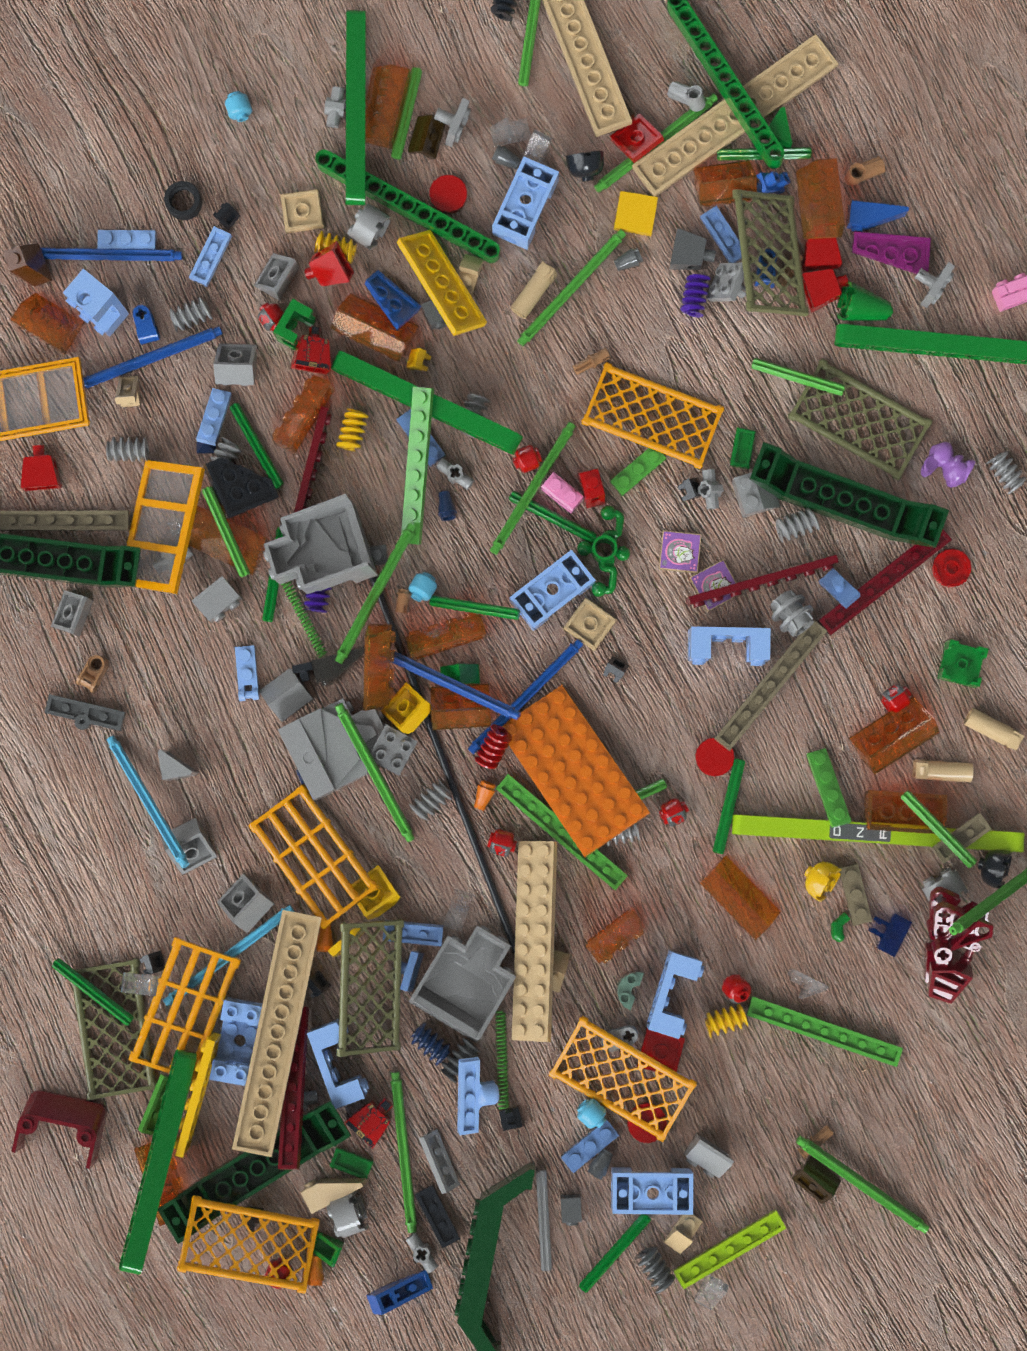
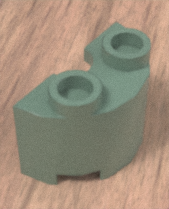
[616,970,644,1011]

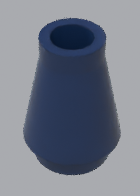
[438,491,457,521]

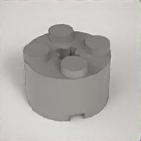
[347,203,391,250]
[921,867,968,903]
[327,1191,368,1238]

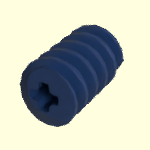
[410,1022,451,1066]

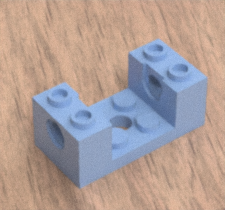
[492,157,559,250]
[63,269,129,337]
[509,550,596,631]
[688,626,771,666]
[646,950,704,1039]
[209,997,263,1086]
[307,1019,369,1109]
[611,1167,693,1215]

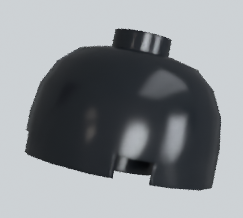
[566,151,604,182]
[978,849,1012,889]

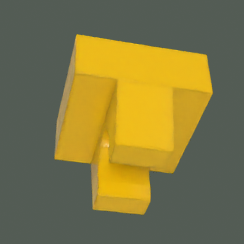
[406,348,431,371]

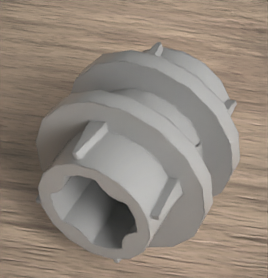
[771,590,814,637]

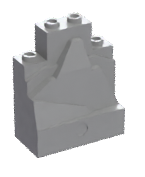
[263,494,378,594]
[278,698,388,801]
[409,926,516,1042]

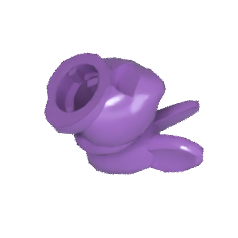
[921,442,976,488]

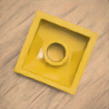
[381,682,431,734]
[351,865,400,920]

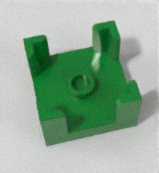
[273,299,317,351]
[937,639,989,688]

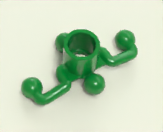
[577,505,631,597]

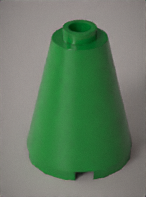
[837,282,893,321]

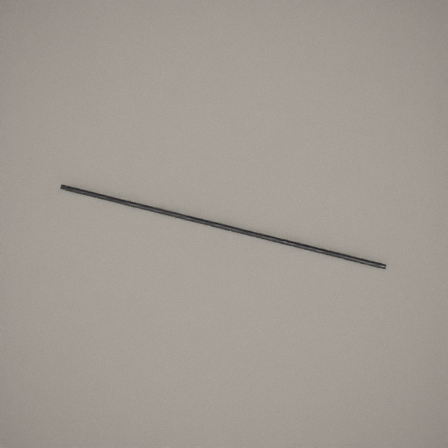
[369,576,515,957]

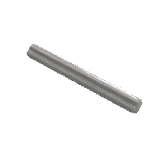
[536,1170,552,1271]

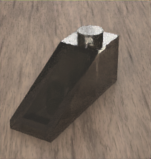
[311,646,370,687]

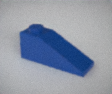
[846,200,909,232]
[366,1269,433,1315]

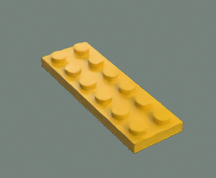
[397,230,487,336]
[174,1032,221,1158]

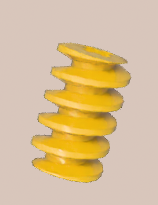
[314,230,357,264]
[336,408,369,452]
[704,1004,748,1038]

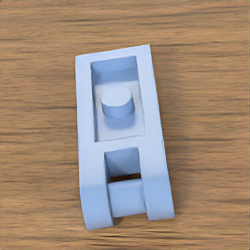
[235,645,260,701]

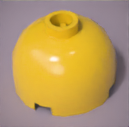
[804,862,842,902]

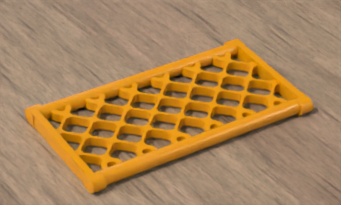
[581,362,724,470]
[549,1015,697,1143]
[177,1195,320,1294]

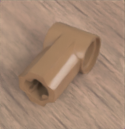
[845,156,886,186]

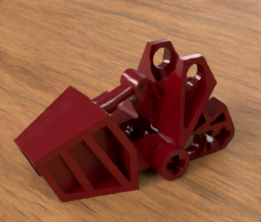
[925,887,993,1004]

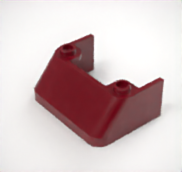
[11,1090,107,1169]

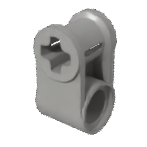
[600,1025,638,1053]

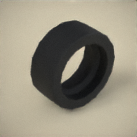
[164,181,202,221]

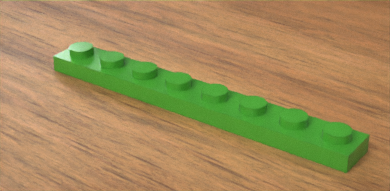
[401,387,434,545]
[496,774,628,890]
[746,996,903,1067]

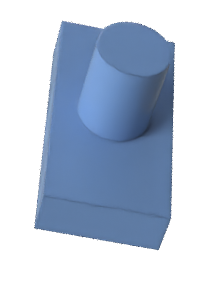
[819,569,861,609]
[400,951,424,992]

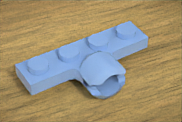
[457,1057,499,1135]

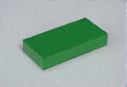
[730,427,756,469]
[329,1146,373,1180]

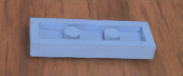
[189,226,232,287]
[97,230,157,250]
[196,388,232,446]

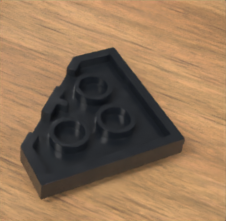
[203,457,279,519]

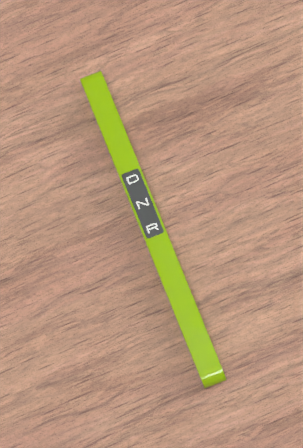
[732,815,1025,852]

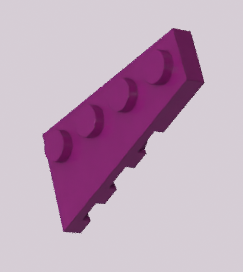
[852,232,931,274]

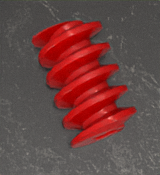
[475,724,512,769]

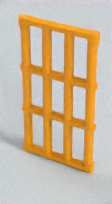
[248,784,379,930]
[128,937,241,1082]

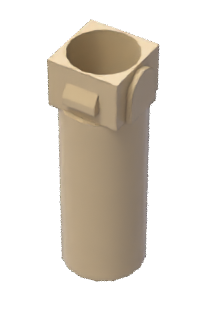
[510,261,558,319]
[963,708,1024,750]
[912,759,973,783]

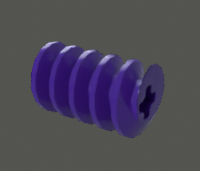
[680,274,711,318]
[304,587,332,613]

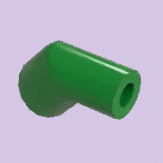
[831,912,850,942]

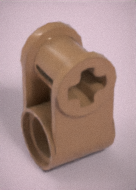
[75,655,109,693]

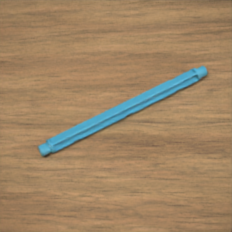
[107,736,190,868]
[163,905,295,1007]

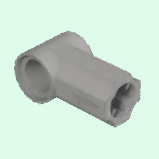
[667,81,706,112]

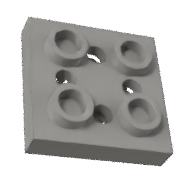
[434,98,471,147]
[706,262,746,302]
[914,262,955,308]

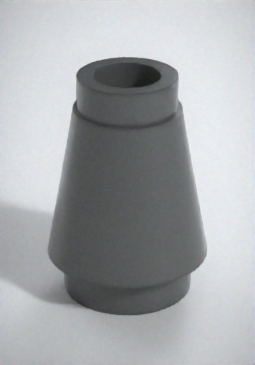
[492,145,521,169]
[614,248,643,271]
[587,1149,613,1180]

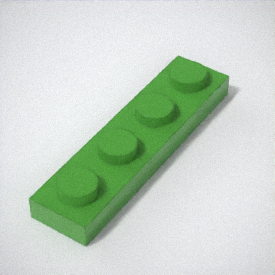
[806,748,851,828]

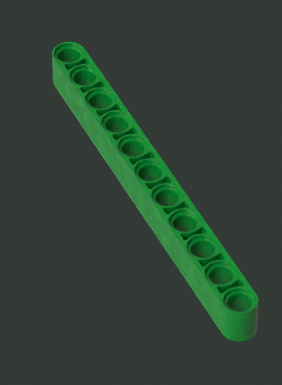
[667,0,784,169]
[346,10,366,206]
[315,149,500,263]
[834,324,1027,365]
[331,350,523,455]
[119,1049,197,1275]

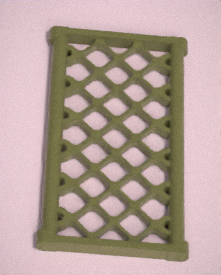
[732,189,809,316]
[788,358,933,481]
[336,918,404,1057]
[72,958,157,1101]

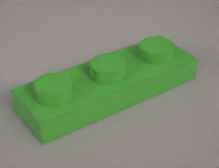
[610,448,666,496]
[138,1074,168,1135]

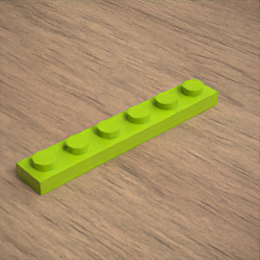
[673,1209,786,1289]

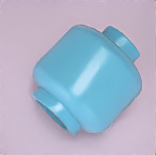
[225,91,252,122]
[408,572,437,602]
[577,1099,606,1129]

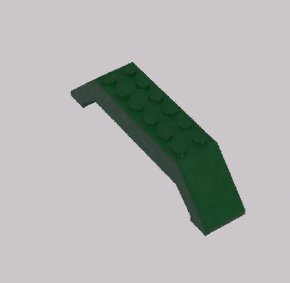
[750,442,949,548]
[0,533,141,588]
[158,1100,352,1244]
[454,1162,535,1351]

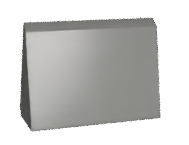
[254,253,299,301]
[51,590,93,637]
[259,668,313,722]
[158,749,199,781]

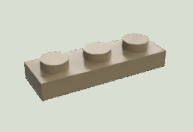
[931,813,991,864]
[839,864,872,926]

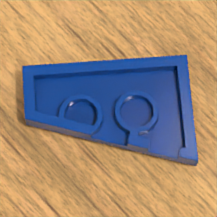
[365,270,422,330]

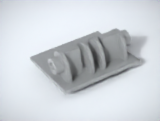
[370,724,418,776]

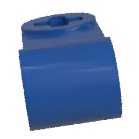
[754,249,777,288]
[133,305,160,345]

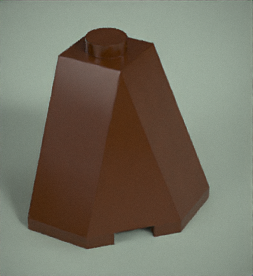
[3,243,52,287]

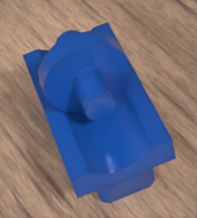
[756,171,790,194]

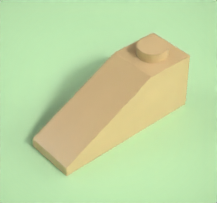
[300,1178,367,1214]

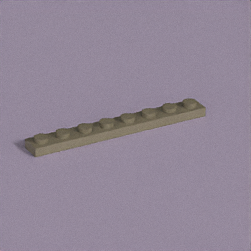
[0,510,130,531]
[714,620,827,751]

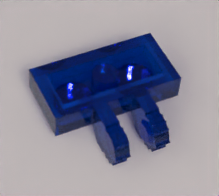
[868,913,912,957]

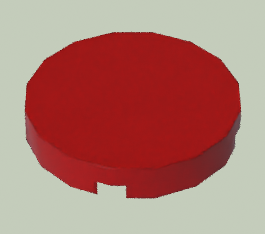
[429,175,467,214]
[932,548,972,588]
[695,738,734,777]
[627,1102,667,1143]

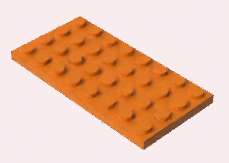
[502,685,650,857]

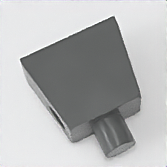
[669,228,716,270]

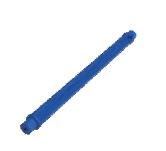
[41,248,183,261]
[83,326,223,389]
[467,639,583,755]
[379,647,521,720]

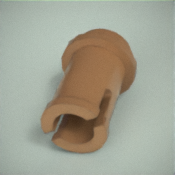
[395,589,411,613]

